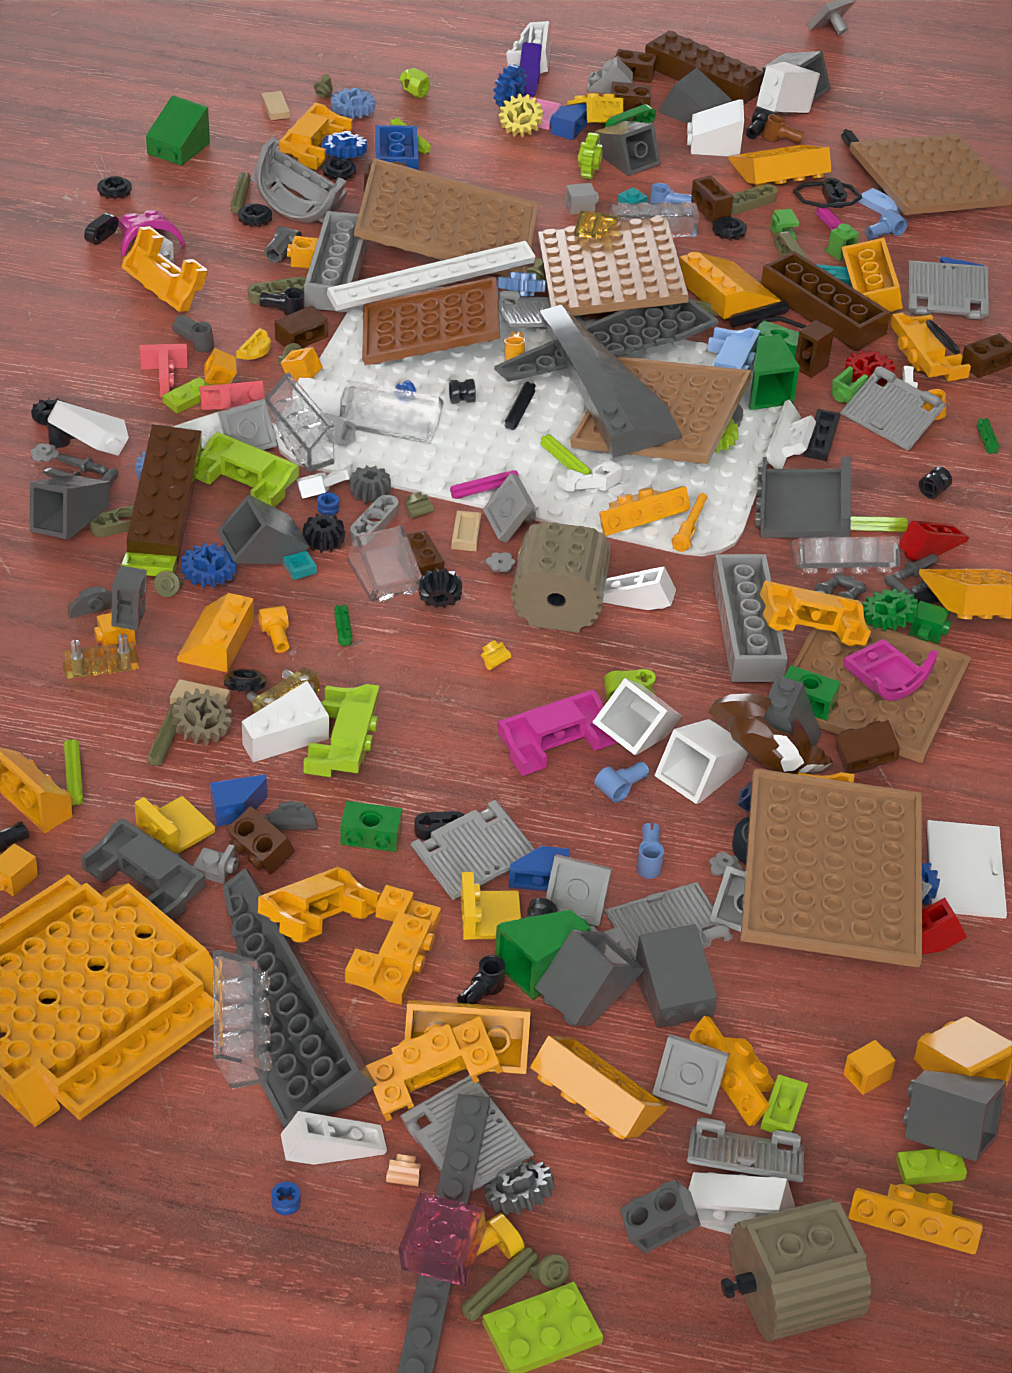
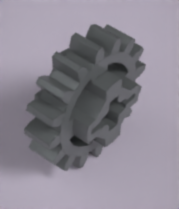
[484,1159,555,1215]

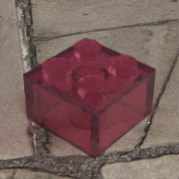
[398,1192,486,1286]

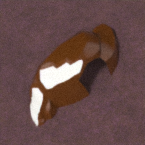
[708,693,833,775]

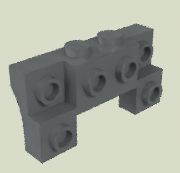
[81,817,206,921]

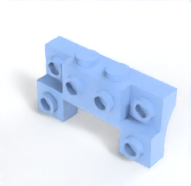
[708,327,760,370]

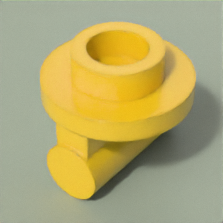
[480,640,511,670]

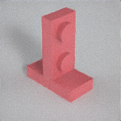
[140,344,188,397]
[199,381,265,410]

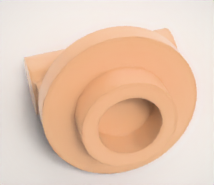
[386,1154,421,1187]

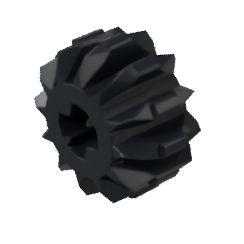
[303,513,345,553]
[419,568,462,608]

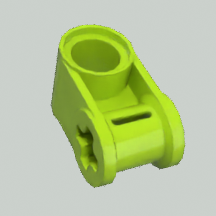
[603,669,656,702]

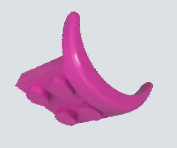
[118,210,185,257]
[843,639,938,701]

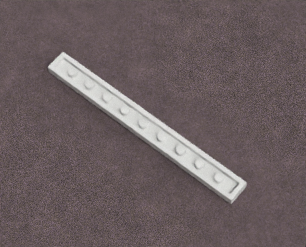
[326,241,535,311]

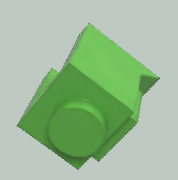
[770,209,799,243]
[824,224,859,261]
[831,366,868,404]

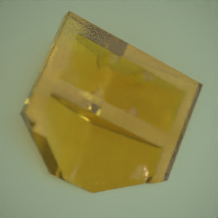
[574,211,621,238]

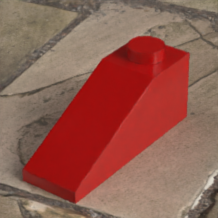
[897,521,969,561]
[922,898,967,954]

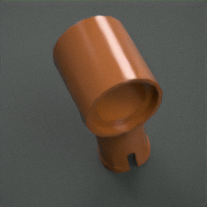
[762,114,804,144]

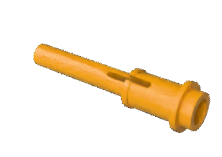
[672,493,708,552]

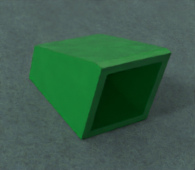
[146,95,210,166]
[748,334,800,410]
[495,909,591,1000]

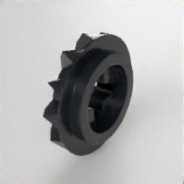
[322,158,356,180]
[97,176,132,199]
[238,203,272,227]
[712,217,747,241]
[31,398,67,425]
[224,669,267,692]

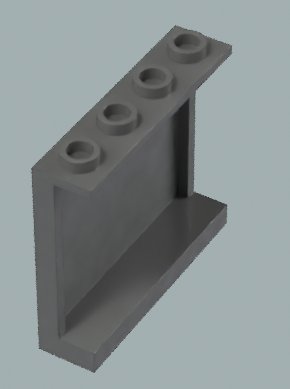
[756,457,851,538]

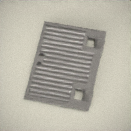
[909,260,989,320]
[499,291,588,328]
[840,366,946,451]
[410,800,535,901]
[604,882,733,960]
[400,1075,534,1192]
[687,1117,804,1182]

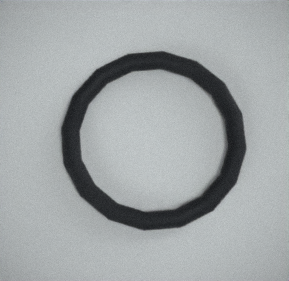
[926,320,960,354]

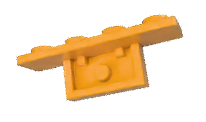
[599,486,690,536]
[689,1016,775,1126]
[849,1184,983,1254]

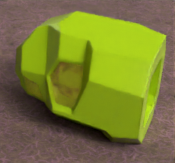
[400,68,430,98]

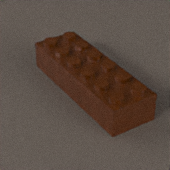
[645,31,764,105]
[761,251,891,350]
[127,424,202,565]

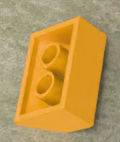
[177,593,254,672]
[0,747,73,833]

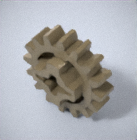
[171,688,232,745]

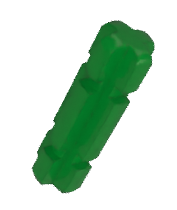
[976,418,1000,454]
[334,604,353,647]

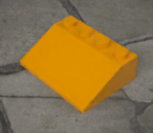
[728,144,831,187]
[679,252,781,319]
[919,569,1012,619]

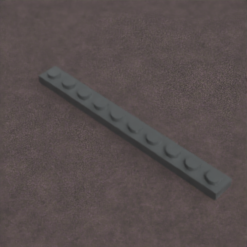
[397,1094,490,1373]

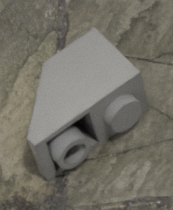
[587,56,633,94]

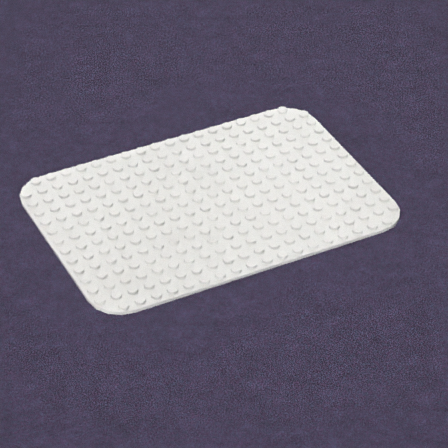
[275,286,783,556]

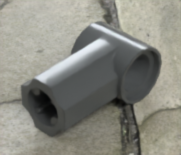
[264,226,302,263]
[172,314,214,352]

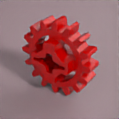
[845,350,895,386]

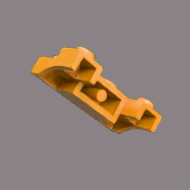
[279,102,352,170]
[121,226,208,312]
[890,313,971,381]
[760,581,871,646]
[258,867,381,942]
[345,885,441,1005]
[366,1017,503,1121]

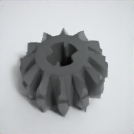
[350,465,391,504]

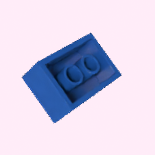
[375,125,419,170]

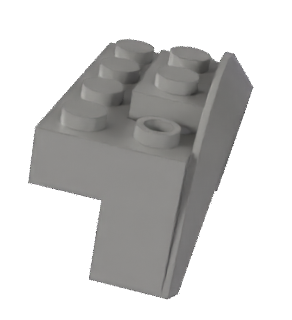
[250,137,347,223]

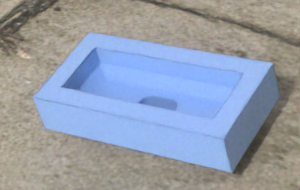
[858,188,902,215]

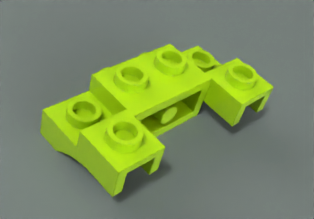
[196,432,299,507]
[304,684,379,777]

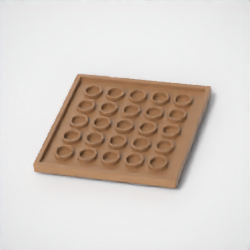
[849,133,1012,215]
[570,356,752,464]
[792,624,971,764]

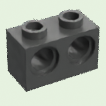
[111,565,147,631]
[620,1179,701,1254]

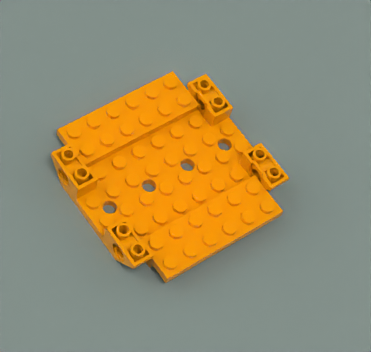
[0,874,228,1127]

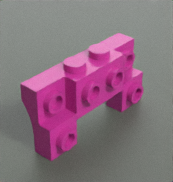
[497,689,618,776]

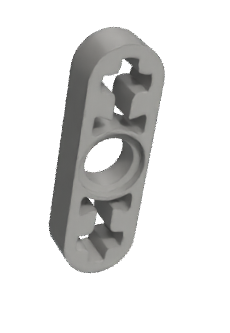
[350,495,398,546]

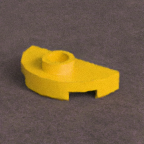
[236,328,271,360]

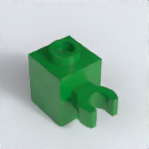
[909,601,952,644]

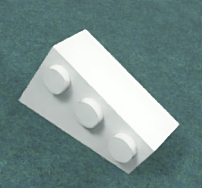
[506,21,551,74]
[242,681,329,762]
[688,1172,795,1234]

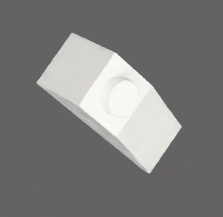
[48,400,129,456]
[603,567,676,610]
[281,1111,387,1165]

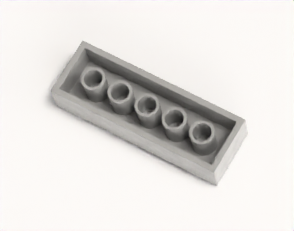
[304,211,369,312]
[712,554,788,682]

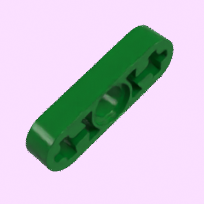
[605,104,656,128]

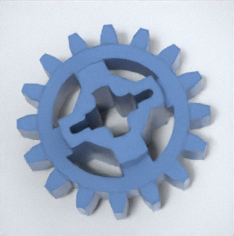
[331,87,375,119]
[498,272,546,297]

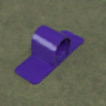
[520,42,542,97]

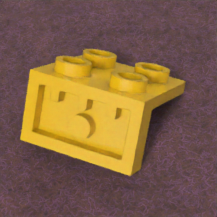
[567,93,623,123]
[135,796,215,854]
[461,872,521,940]

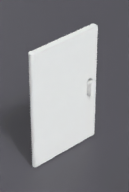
[927,820,1007,919]

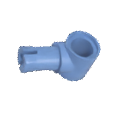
[649,183,692,211]
[865,209,908,240]
[594,761,649,803]
[636,823,664,879]

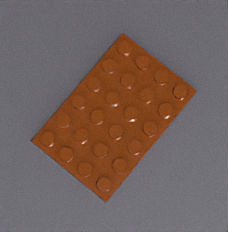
[362,277,500,366]

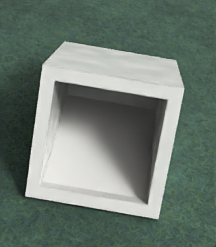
[756,62,820,113]
[687,100,744,156]
[593,678,682,755]
[655,719,748,804]

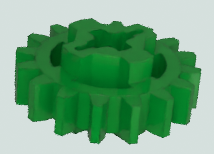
[862,588,918,631]

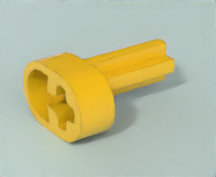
[457,1213,525,1268]

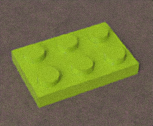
[482,1282,603,1373]

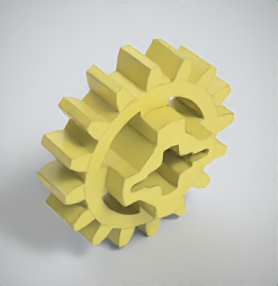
[499,94,544,137]

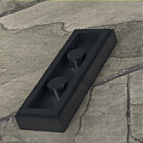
[804,409,840,461]

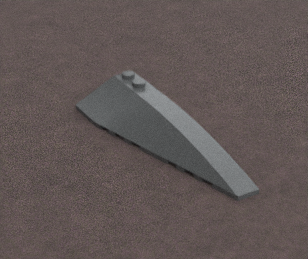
[494,297,718,382]
[539,305,682,458]
[223,868,377,1129]

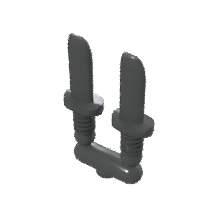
[43,454,118,487]
[884,554,952,595]
[814,573,866,600]

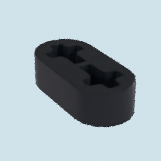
[822,178,847,208]
[84,213,119,245]
[414,811,465,840]

